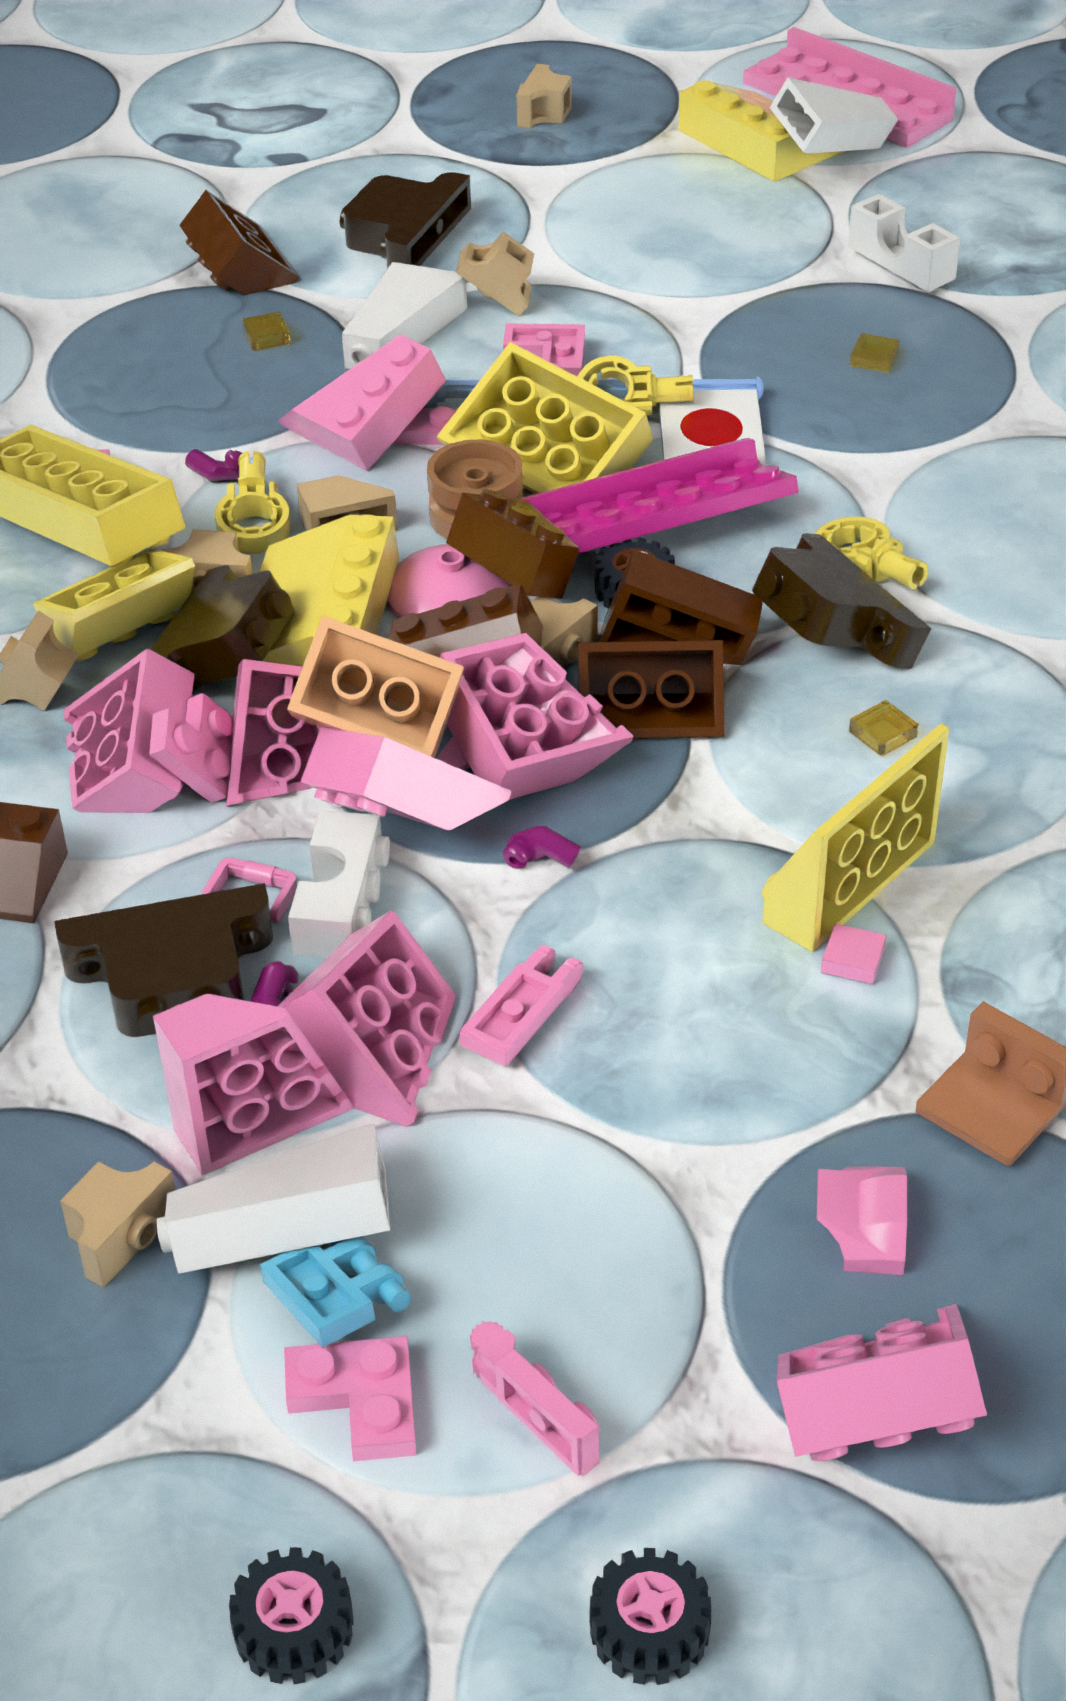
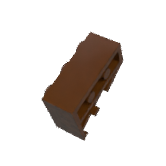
[446,489,580,599]
[598,550,763,665]

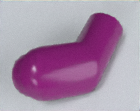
[185,449,242,481]
[503,825,582,869]
[251,961,299,1006]

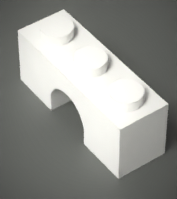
[848,194,960,292]
[288,810,390,957]

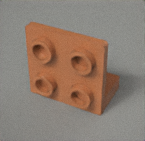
[915,1001,1066,1166]

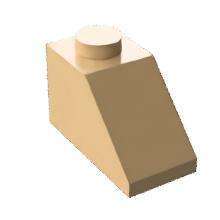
[297,475,398,531]

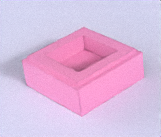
[821,923,887,984]

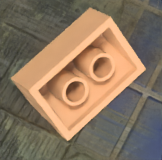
[287,615,464,758]

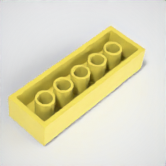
[0,425,186,566]

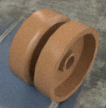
[427,439,523,539]

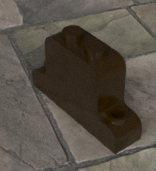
[339,172,471,269]
[752,533,931,668]
[150,565,295,694]
[54,883,273,1037]

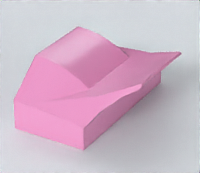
[817,1166,907,1275]

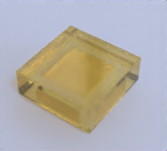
[242,311,291,351]
[850,333,900,373]
[849,700,919,757]

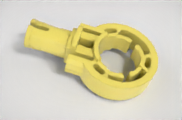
[578,356,694,415]
[215,451,291,554]
[815,517,928,590]

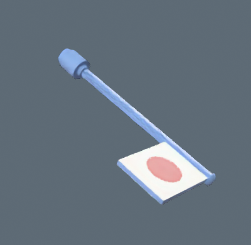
[423,376,767,466]

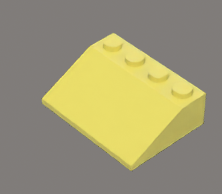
[678,80,844,182]
[436,342,653,494]
[260,514,399,666]
[762,723,949,952]

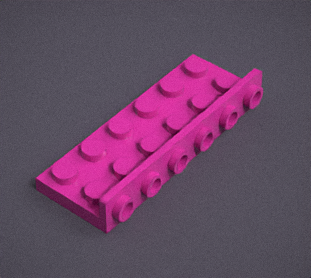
[517,438,799,553]

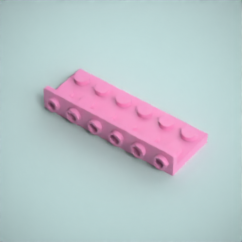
[743,27,956,148]

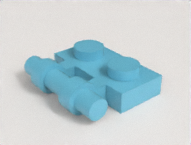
[260,1236,411,1348]

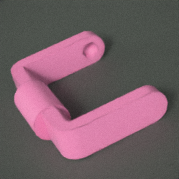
[202,858,297,922]

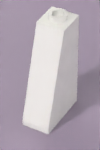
[770,77,898,153]
[342,262,467,369]
[157,1123,390,1274]

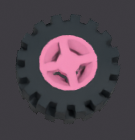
[229,1547,354,1684]
[589,1548,711,1685]

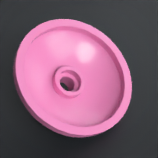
[386,544,513,619]

